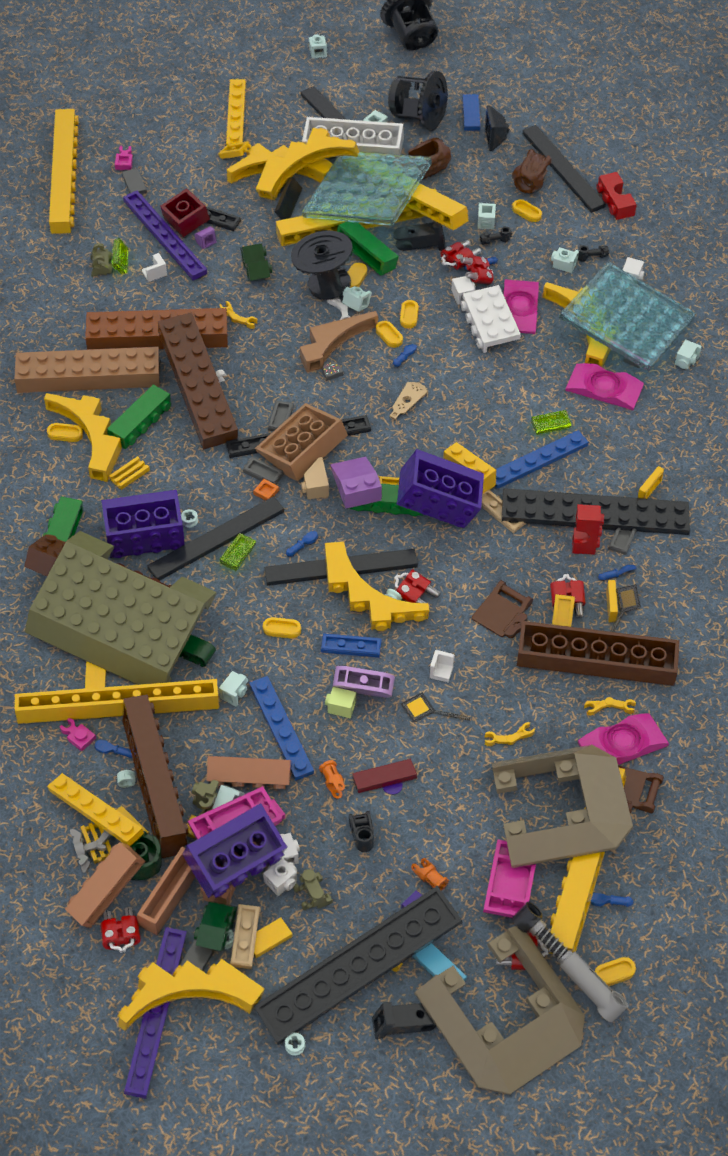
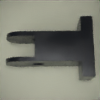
[393,220,446,251]
[372,1002,437,1039]

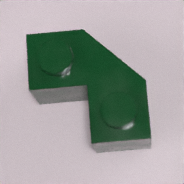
[240,243,272,281]
[194,901,237,951]

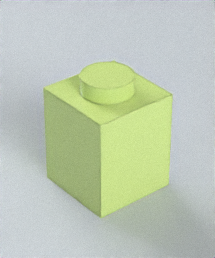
[325,687,356,718]

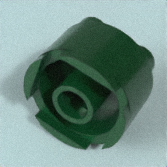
[121,831,162,880]

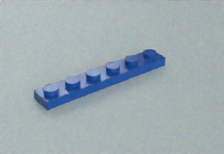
[495,430,589,489]
[249,676,314,781]

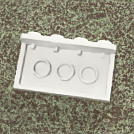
[460,285,521,353]

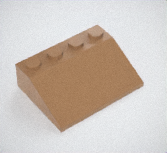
[255,403,348,482]

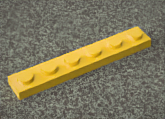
[226,79,246,145]
[47,773,144,846]

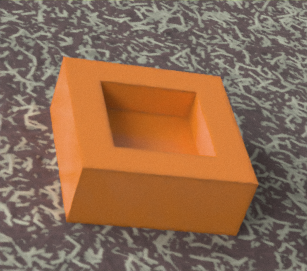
[253,479,279,501]

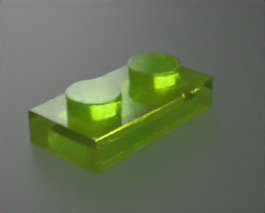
[112,238,128,274]
[531,410,571,435]
[220,533,256,571]

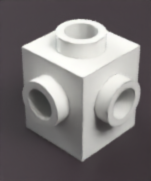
[263,857,297,896]

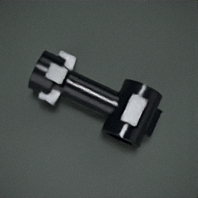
[480,226,512,244]
[578,245,609,262]

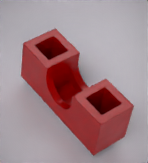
[596,172,637,220]
[572,504,604,555]

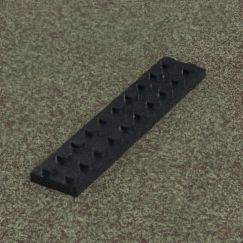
[502,488,690,535]
[254,885,462,1045]

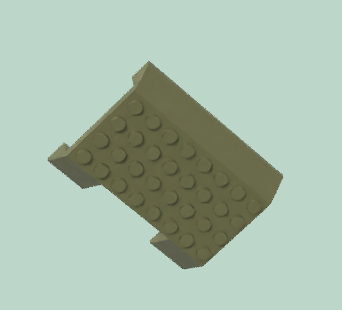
[25,531,217,685]

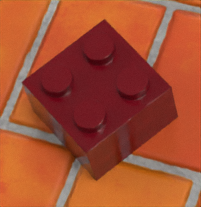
[160,188,210,237]

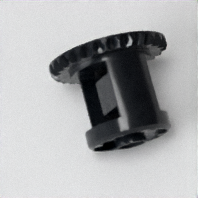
[380,0,439,51]
[388,71,448,130]
[291,231,353,300]

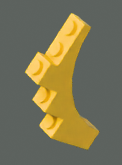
[256,128,359,200]
[227,143,336,185]
[543,282,617,367]
[44,393,122,482]
[325,542,429,631]
[118,959,265,1031]

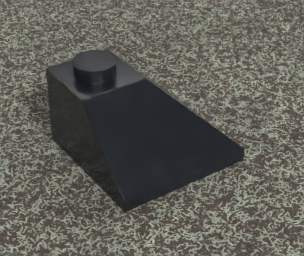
[485,105,509,151]

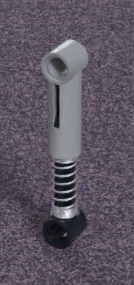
[512,902,628,1023]

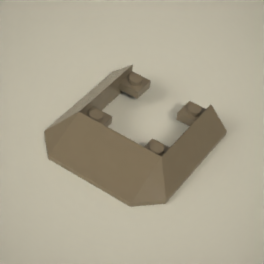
[491,745,633,868]
[414,926,585,1095]

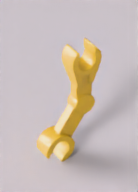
[220,301,257,329]
[584,697,636,716]
[485,722,535,746]

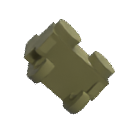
[90,243,112,277]
[191,780,219,815]
[293,869,333,910]

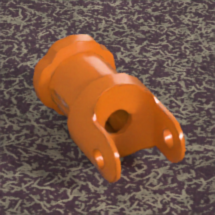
[319,760,345,799]
[411,858,449,891]

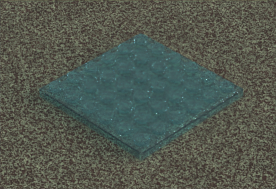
[302,152,432,226]
[559,262,696,371]

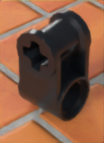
[348,811,374,852]

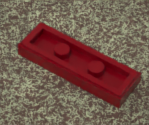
[352,759,417,793]

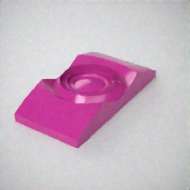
[504,279,539,334]
[565,363,644,410]
[578,713,669,765]
[188,786,282,839]
[483,839,536,918]

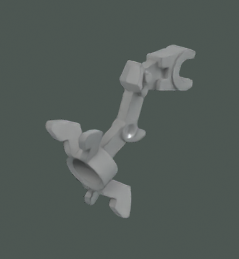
[70,829,112,873]

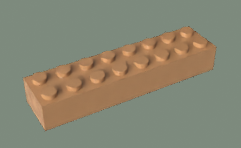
[14,347,160,393]

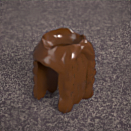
[408,138,451,180]
[512,149,552,193]

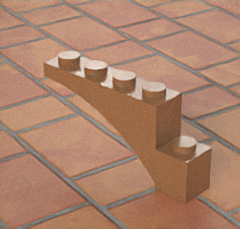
[300,311,378,373]

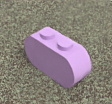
[332,666,395,698]

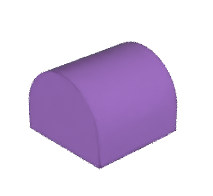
[195,226,216,249]

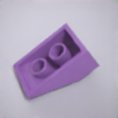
[330,457,382,509]

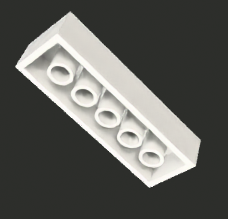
[302,117,404,161]

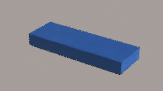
[462,94,480,131]
[321,633,381,658]

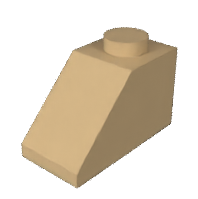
[301,457,329,499]

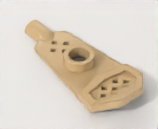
[390,382,427,420]

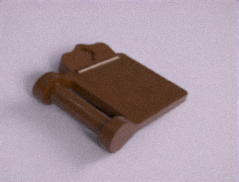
[472,580,533,638]
[618,766,664,814]

